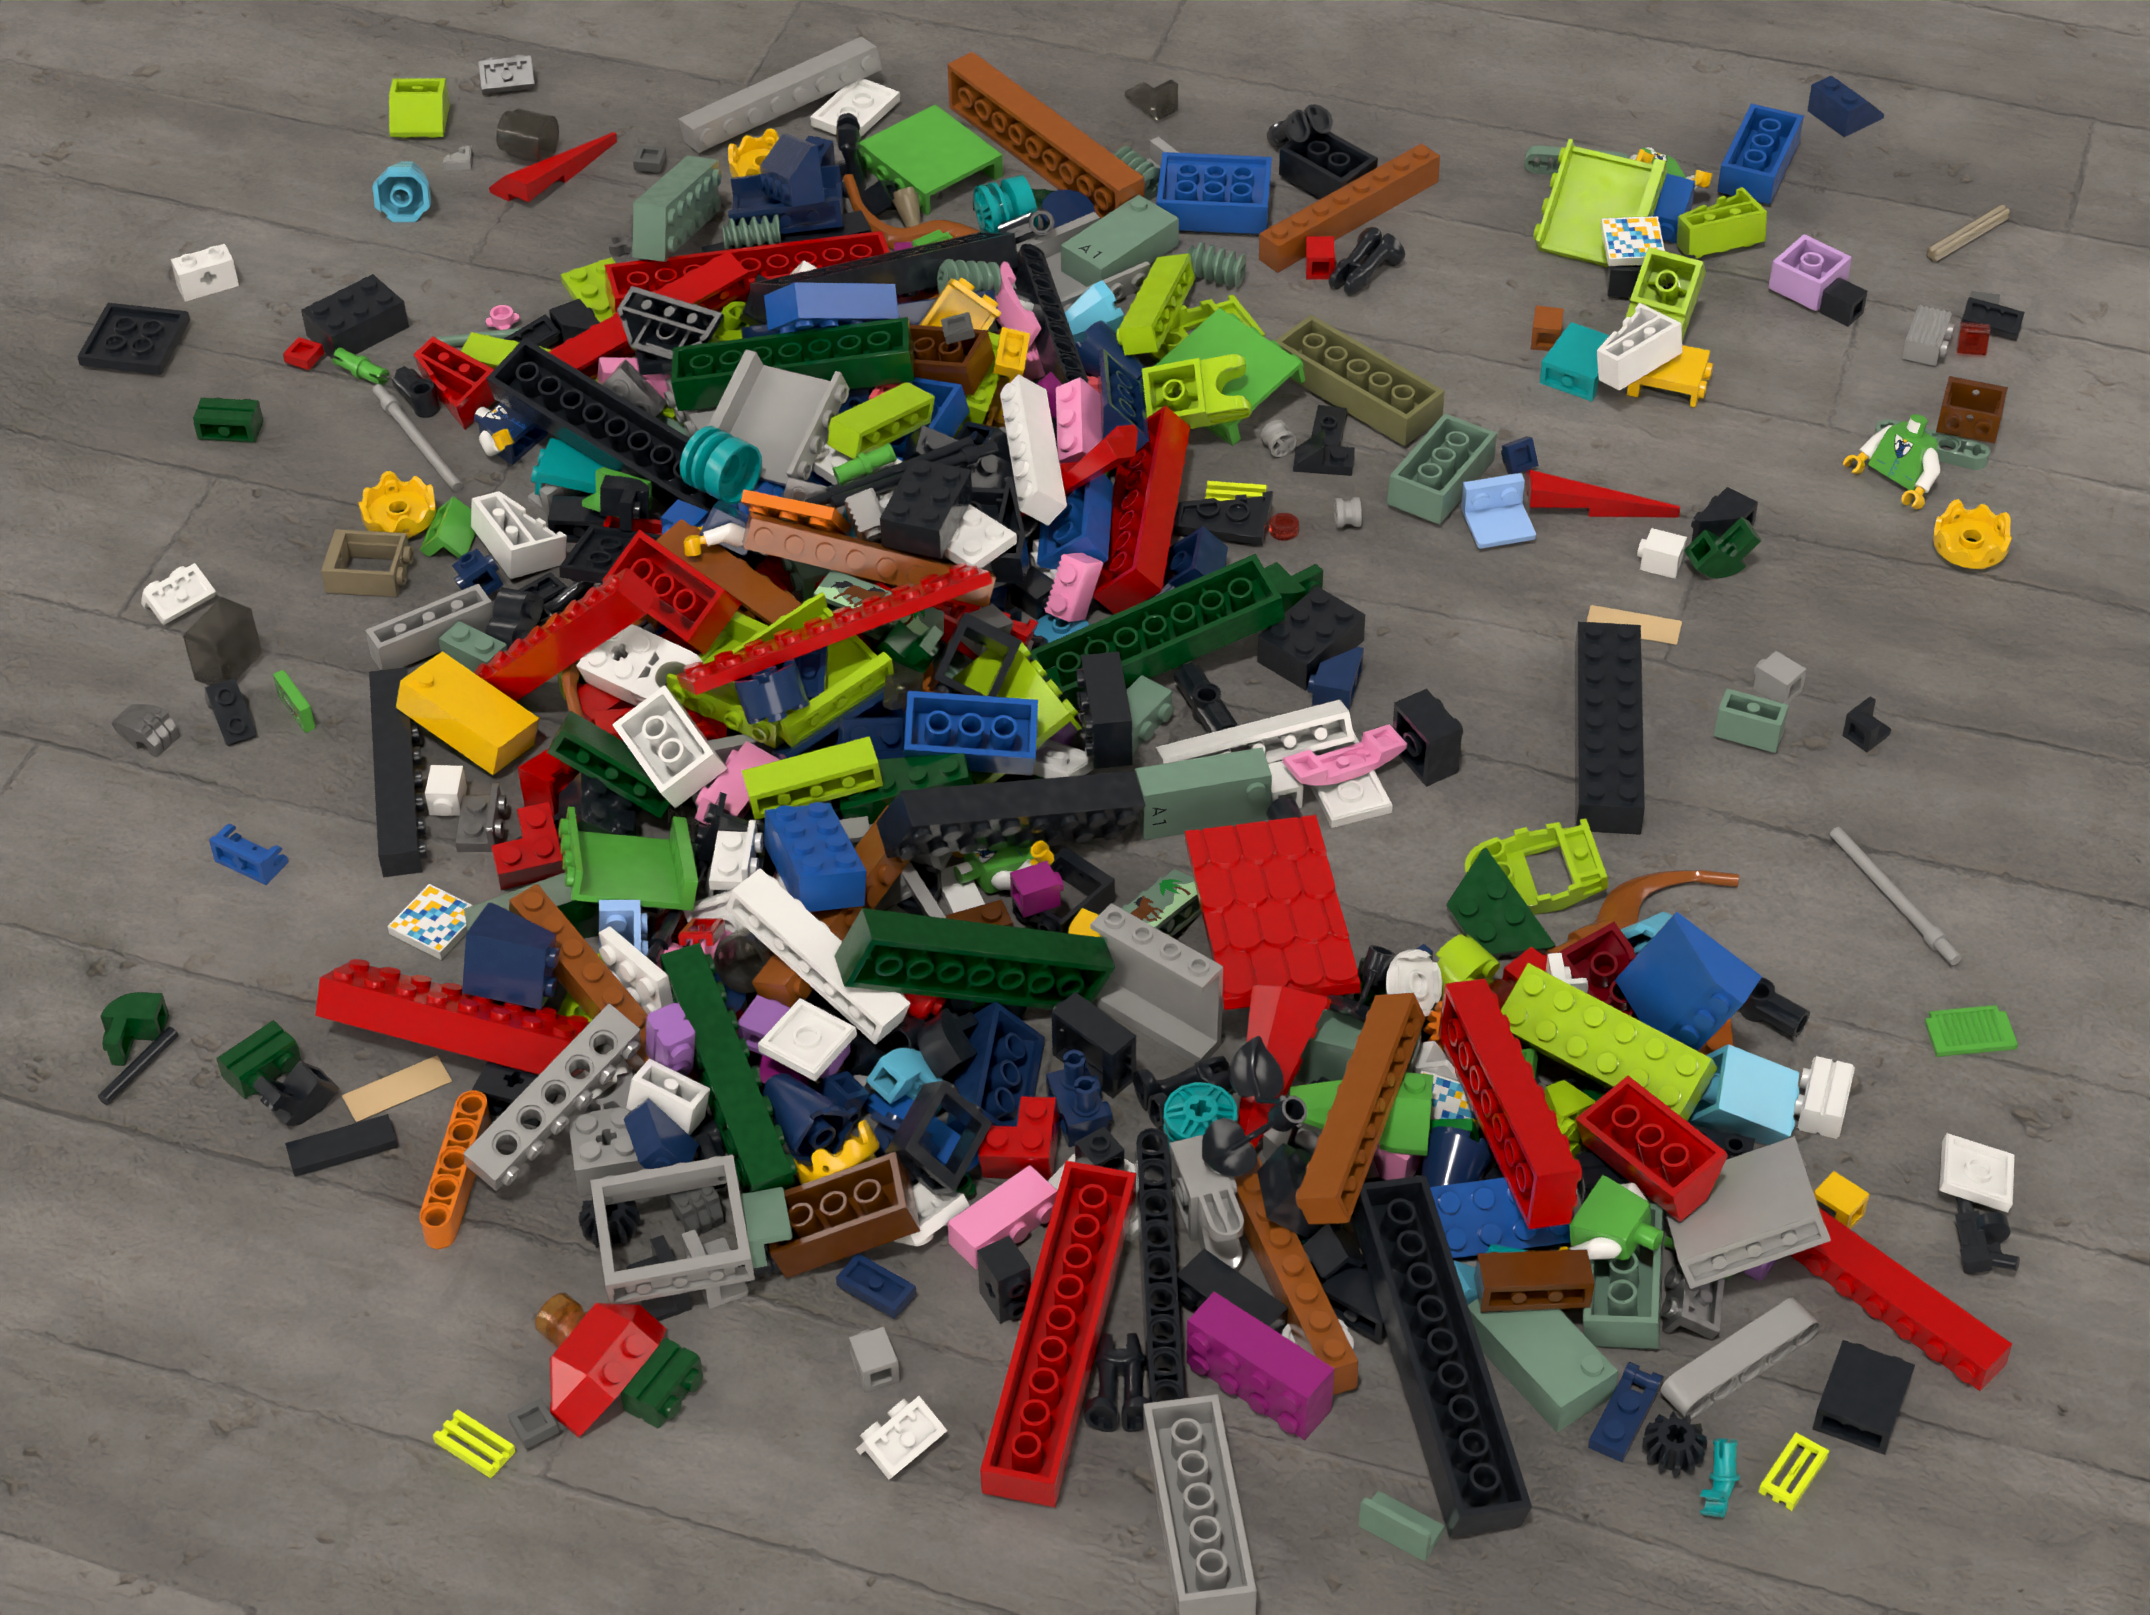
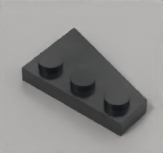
[1173,491,1273,545]

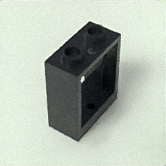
[928,612,1022,697]
[1012,847,1115,933]
[1051,992,1136,1099]
[885,1080,992,1195]

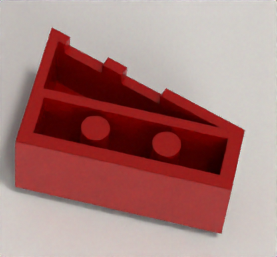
[413,336,496,430]
[517,748,580,816]

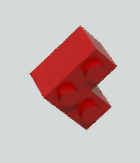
[491,802,565,890]
[978,1096,1060,1180]

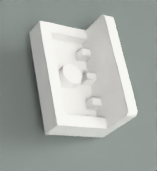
[894,1182,970,1246]

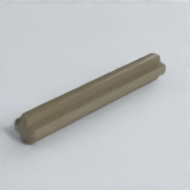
[1926,205,2010,262]

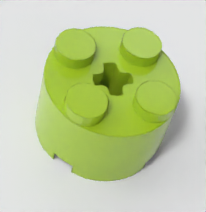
[1435,934,1501,1002]

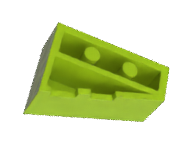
[1677,187,1767,258]

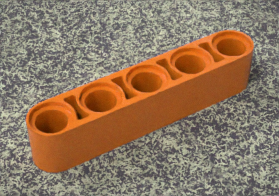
[419,1090,491,1249]

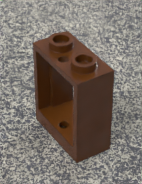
[1936,376,2008,443]

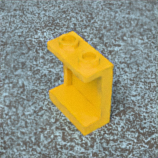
[919,277,1002,330]
[987,327,1030,419]
[1627,345,1714,408]

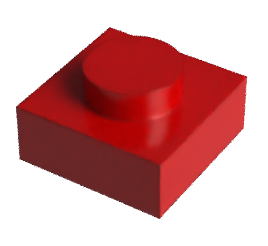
[283,337,324,370]

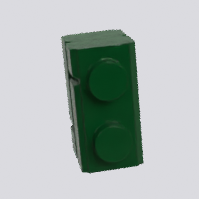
[193,397,263,443]
[216,1020,302,1099]
[621,1338,703,1429]

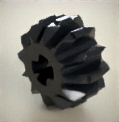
[578,1196,640,1248]
[1642,1411,1708,1478]

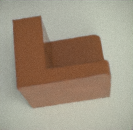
[1530,305,1564,351]

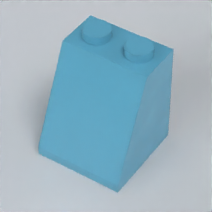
[1688,1044,1799,1145]

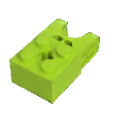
[1622,247,1706,341]
[1142,354,1252,429]

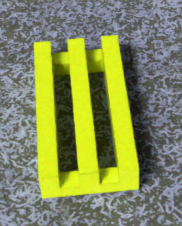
[1205,481,1267,501]
[433,1409,515,1479]
[1758,1433,1829,1511]

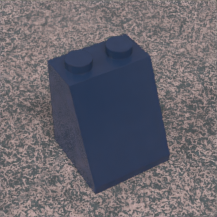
[462,902,560,1010]

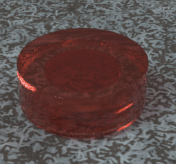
[1269,513,1299,541]

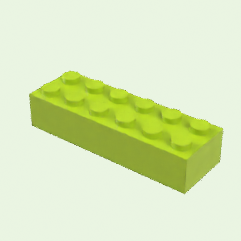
[1501,963,1718,1122]

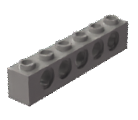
[463,1003,641,1191]

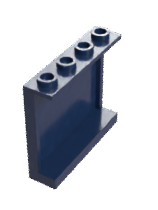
[728,164,843,234]

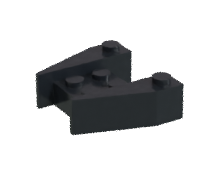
[970,476,1029,584]

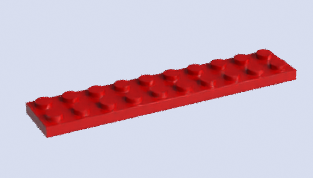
[676,563,993,695]

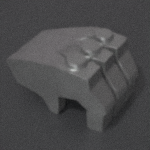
[111,704,179,757]

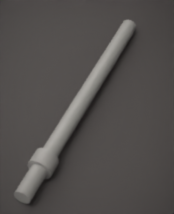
[372,384,463,492]
[1830,827,1962,965]

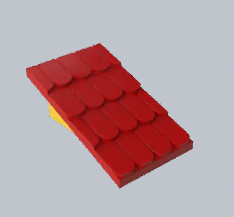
[1185,815,1361,1010]

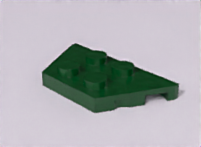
[1446,848,1556,959]

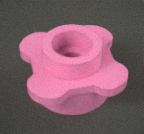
[486,305,520,330]

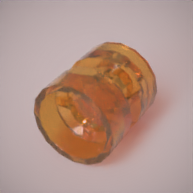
[535,1292,587,1347]

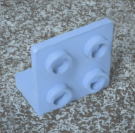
[1461,473,1536,549]
[599,900,648,956]

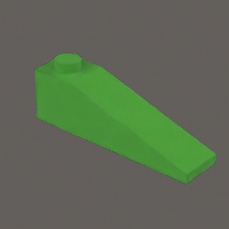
[1289,1072,1433,1156]

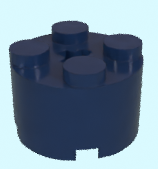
[734,659,810,724]

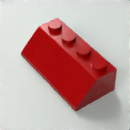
[1575,1076,1728,1222]

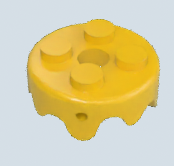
[728,128,779,178]
[358,471,437,539]
[1933,499,2012,569]
[793,1119,880,1185]

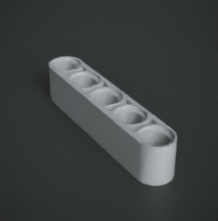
[1660,1297,1821,1419]

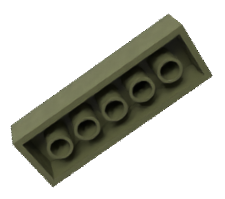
[1275,315,1445,446]

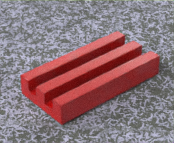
[679,918,725,946]

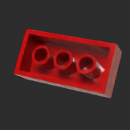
[602,530,742,655]

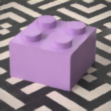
[1768,234,1852,311]

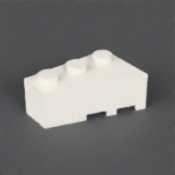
[1597,303,1682,390]
[471,491,567,579]

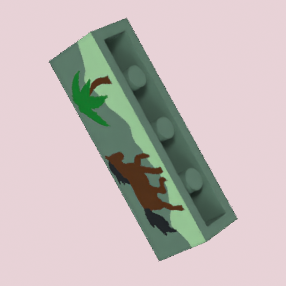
[813,570,944,644]
[1100,869,1202,945]

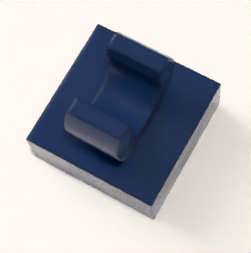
[1501,436,1539,474]

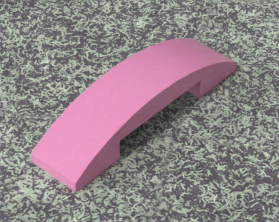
[996,262,1041,349]
[1282,724,1407,786]

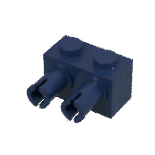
[1046,1050,1113,1147]

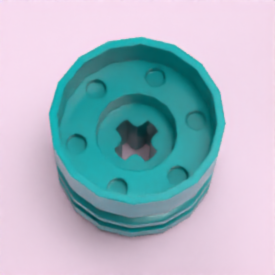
[973,175,1038,232]
[680,426,762,505]
[1164,1082,1237,1157]

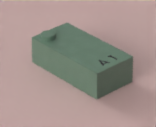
[1061,194,1179,287]
[1387,413,1497,524]
[1135,748,1272,840]
[1294,1009,1422,1083]
[1583,1204,1664,1349]
[1468,1299,1619,1432]

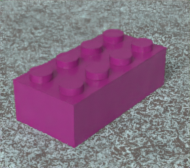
[1186,1292,1334,1440]

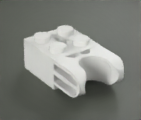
[577,624,704,706]

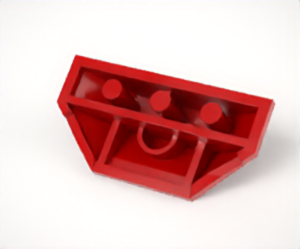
[549,1303,667,1438]

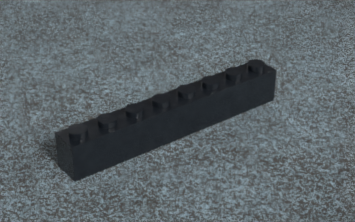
[369,667,428,878]

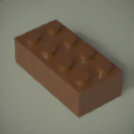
[910,325,995,395]
[769,1152,921,1278]

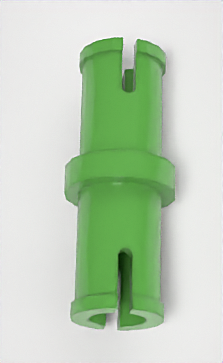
[332,347,389,386]
[832,443,897,486]

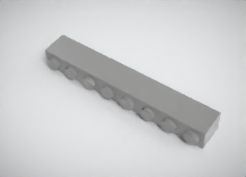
[678,37,882,153]

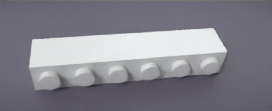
[1000,374,1067,525]
[1155,700,1355,764]
[726,868,910,1044]

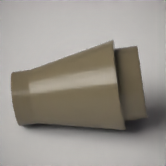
[892,187,922,227]

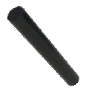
[98,1027,179,1105]

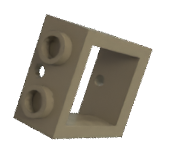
[321,529,413,597]

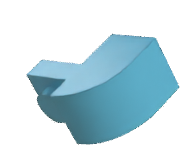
[866,1048,942,1115]

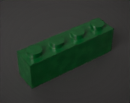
[547,711,670,818]

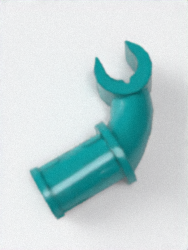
[1699,1438,1740,1517]

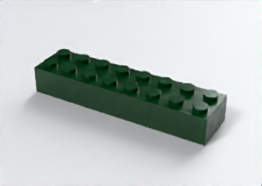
[671,317,914,411]
[1029,553,1285,710]
[834,908,1115,1010]
[660,943,797,1194]

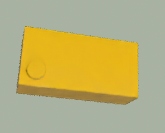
[396,651,540,775]

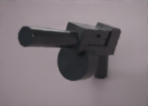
[1955,1196,2020,1274]

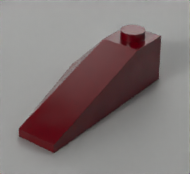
[1558,921,1640,1021]

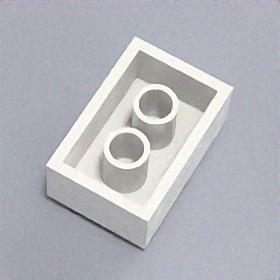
[612,685,728,808]

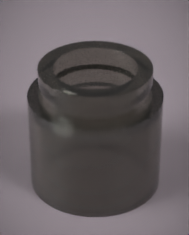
[496,108,559,162]
[714,926,774,993]

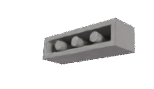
[365,584,493,670]

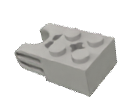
[568,1072,645,1196]
[1170,1135,1244,1272]

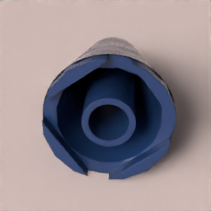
[1076,321,1145,382]
[762,1073,853,1167]
[1421,1126,1493,1187]

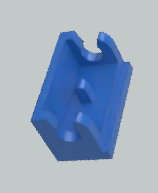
[209,824,289,885]

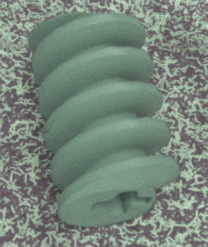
[1113,146,1160,200]
[722,215,781,250]
[1187,242,1246,288]
[937,259,1001,296]

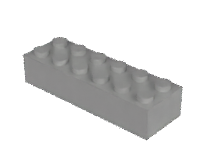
[1143,1394,1257,1615]

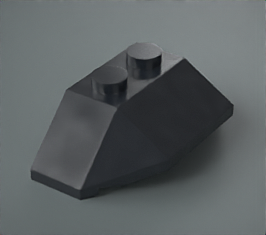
[617,286,724,362]

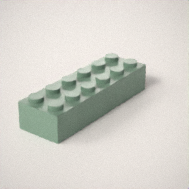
[632,155,722,262]

